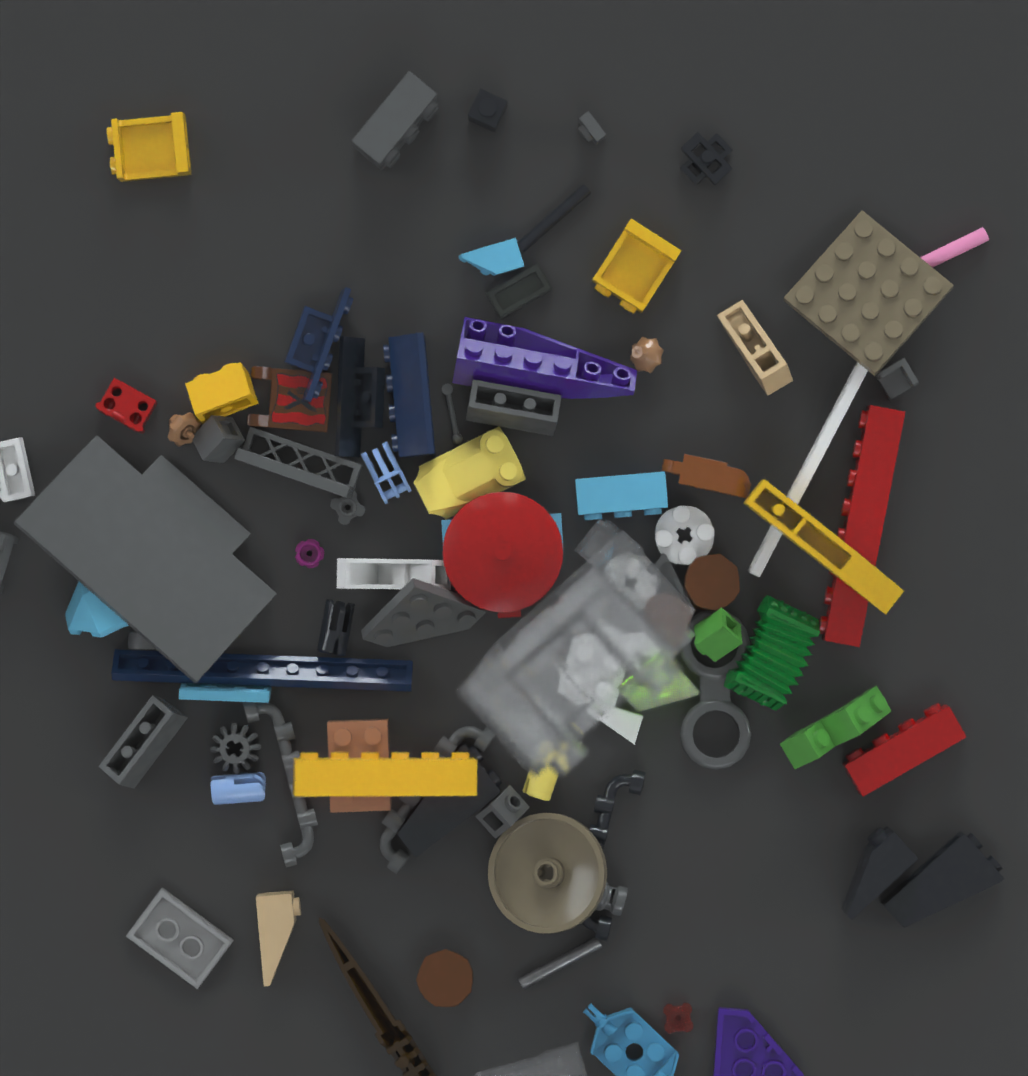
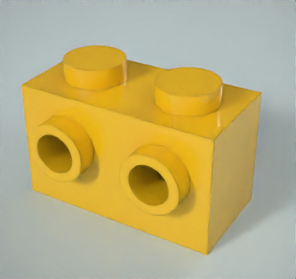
[185,362,259,424]

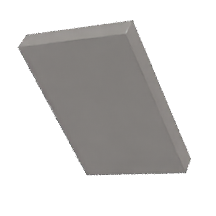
[126,887,234,989]

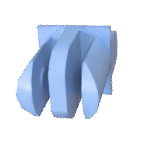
[361,441,412,504]

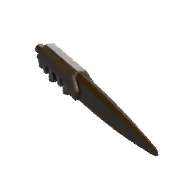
[319,917,436,1076]

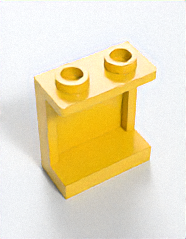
[107,112,192,182]
[592,218,682,314]

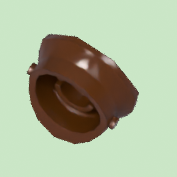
[684,554,740,611]
[416,949,474,1007]

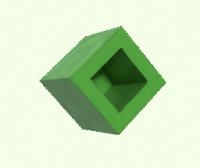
[694,607,742,662]

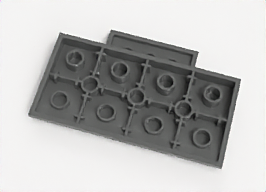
[14,435,277,684]

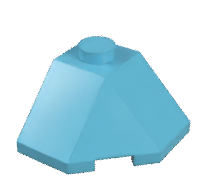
[65,581,128,638]

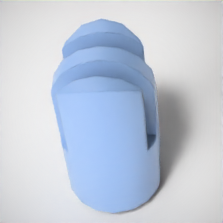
[210,772,266,805]

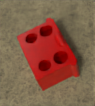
[95,377,158,434]

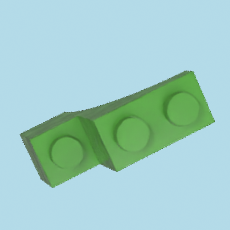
[780,685,891,769]

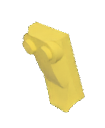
[413,426,526,520]

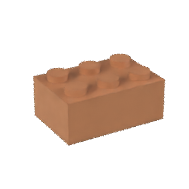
[327,718,392,813]

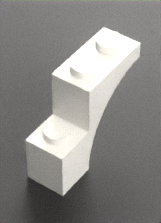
[337,558,451,590]

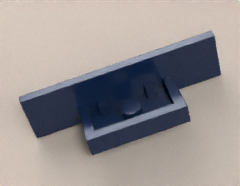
[284,287,353,403]

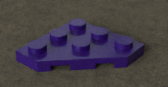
[713,1007,804,1076]

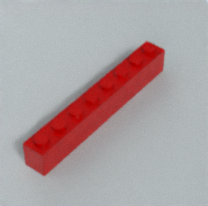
[819,405,906,647]

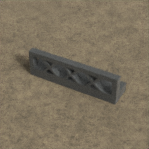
[234,427,363,499]

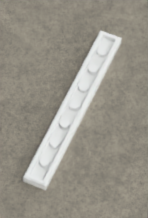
[748,362,868,578]

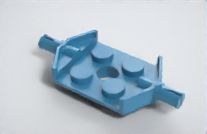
[583,1003,679,1076]

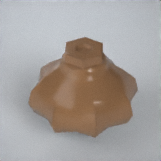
[630,337,664,373]
[168,412,201,447]

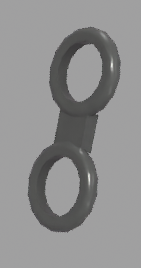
[679,610,752,770]

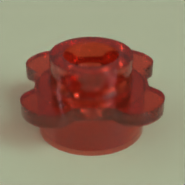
[663,1002,694,1034]

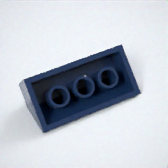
[383,332,436,458]

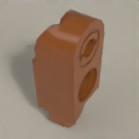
[661,454,752,499]

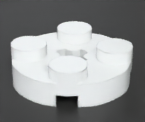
[655,506,714,565]

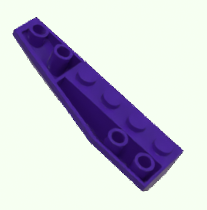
[452,317,637,399]

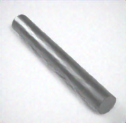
[518,938,602,989]

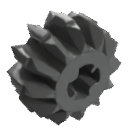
[210,722,261,774]

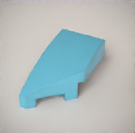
[458,238,524,276]

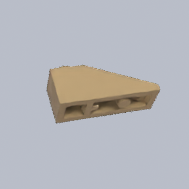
[717,300,793,396]
[256,890,301,987]

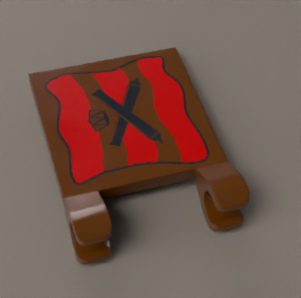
[247,366,332,432]

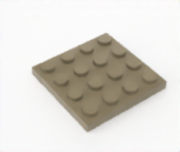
[783,211,954,376]

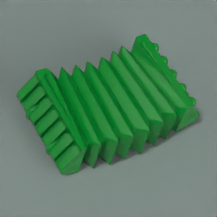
[724,595,820,711]

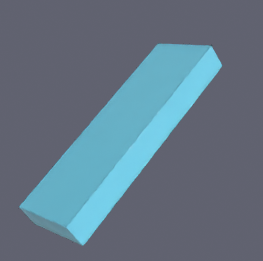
[179,683,271,703]

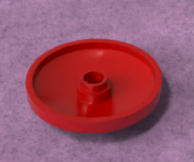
[443,492,563,613]

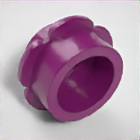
[295,539,324,568]

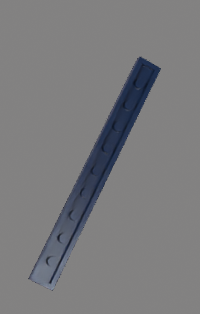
[111,649,413,692]

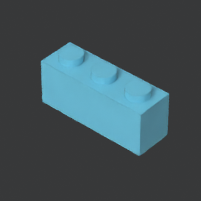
[575,471,668,520]

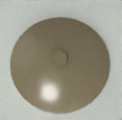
[488,813,607,934]

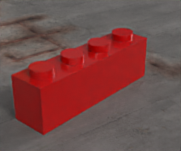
[842,703,967,797]

